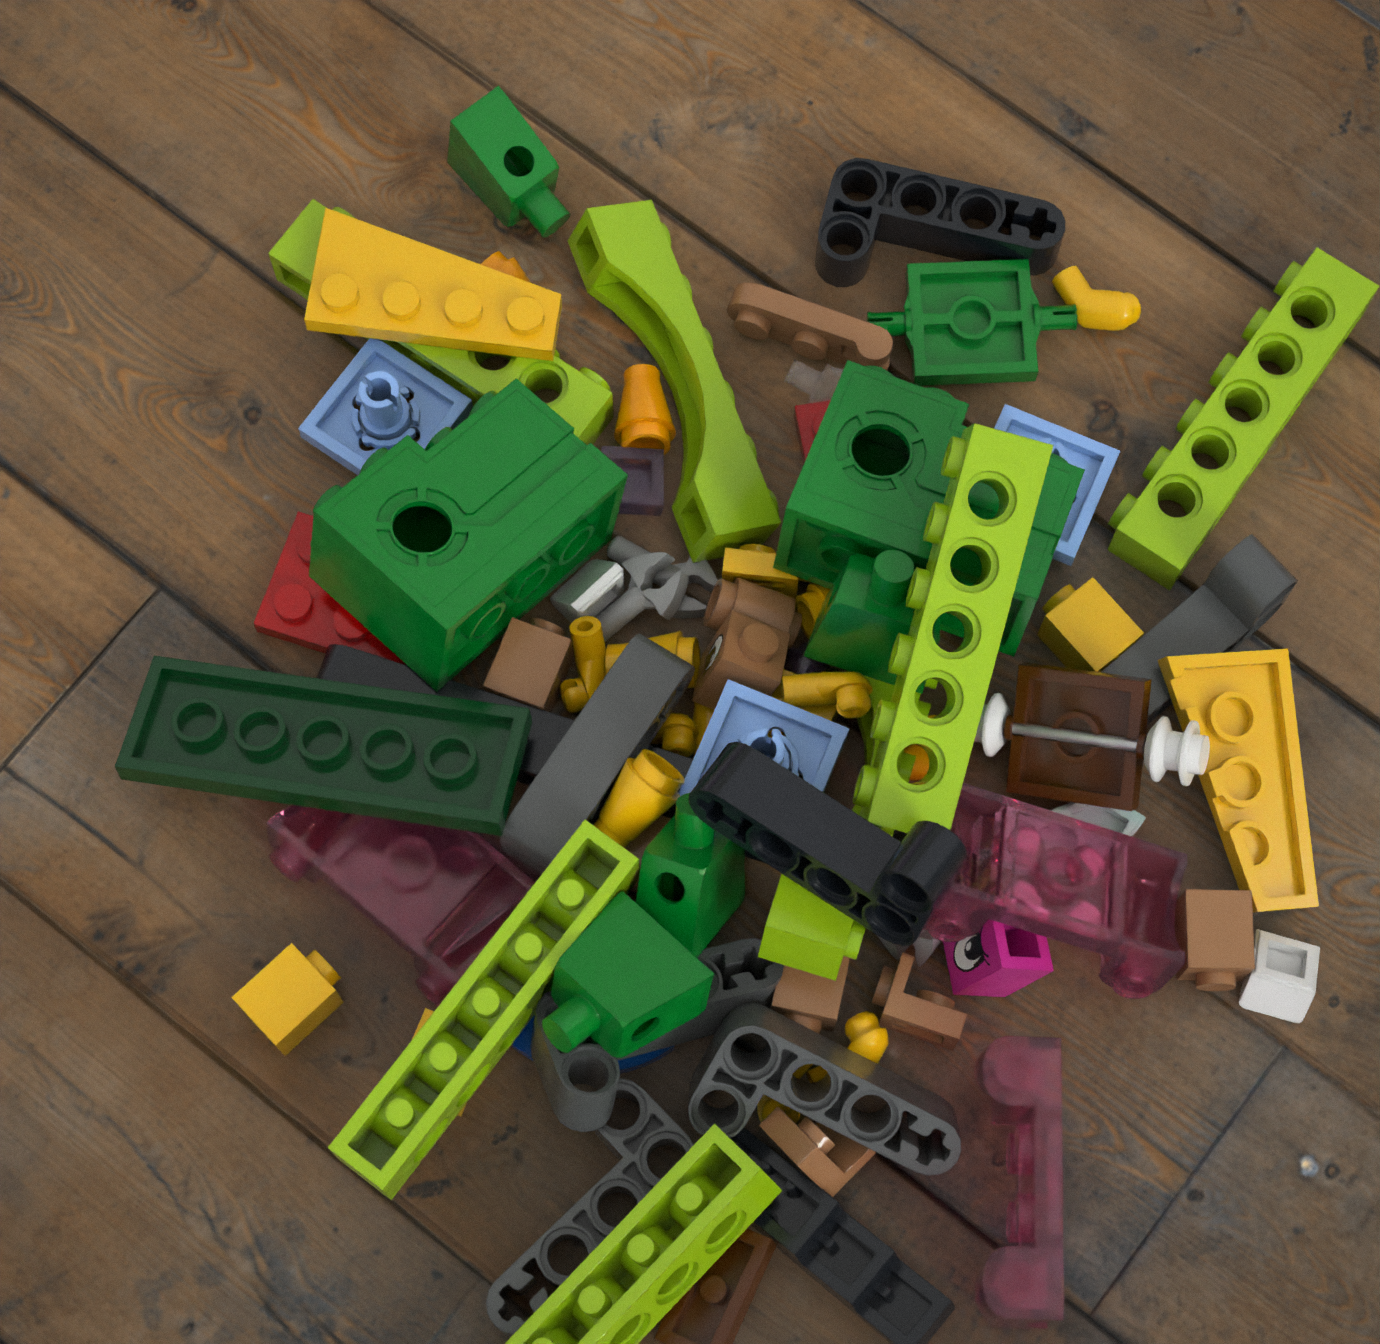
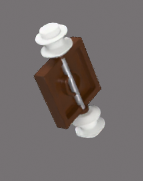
[974,662,1210,811]

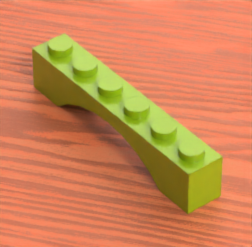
[567,200,781,563]
[758,670,938,981]

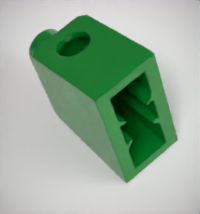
[447,85,571,238]
[804,550,940,694]
[636,793,745,958]
[542,891,714,1058]

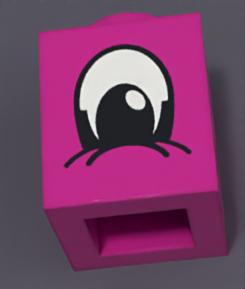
[942,905,1054,997]

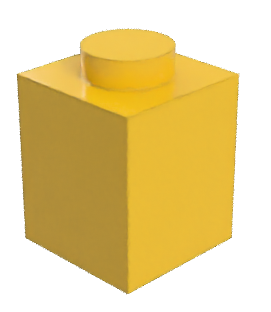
[1037,577,1144,672]
[231,943,344,1056]

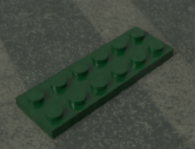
[115,655,533,836]

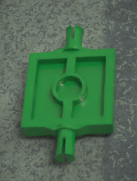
[867,259,1077,386]

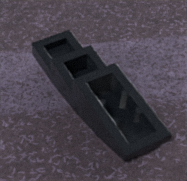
[730,1128,955,1344]

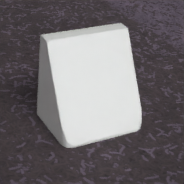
[550,559,625,623]
[1239,929,1320,1023]

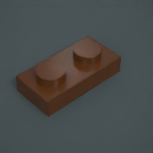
[654,1228,777,1344]

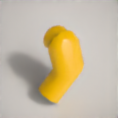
[1051,266,1141,331]
[806,1011,889,1083]

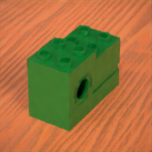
[773,360,1085,657]
[309,378,628,692]

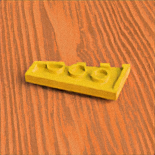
[304,208,562,361]
[1157,648,1319,913]

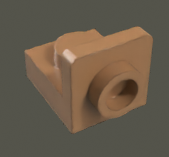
[872,952,967,1050]
[759,1106,876,1197]

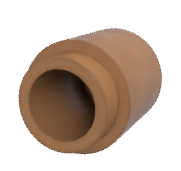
[703,577,802,649]

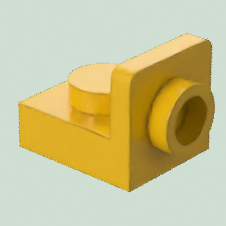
[722,544,810,599]

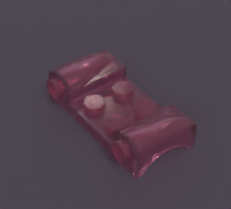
[924,783,1188,999]
[266,805,535,1006]
[974,1036,1064,1330]

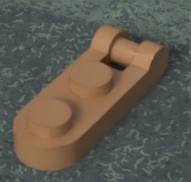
[726,282,893,371]

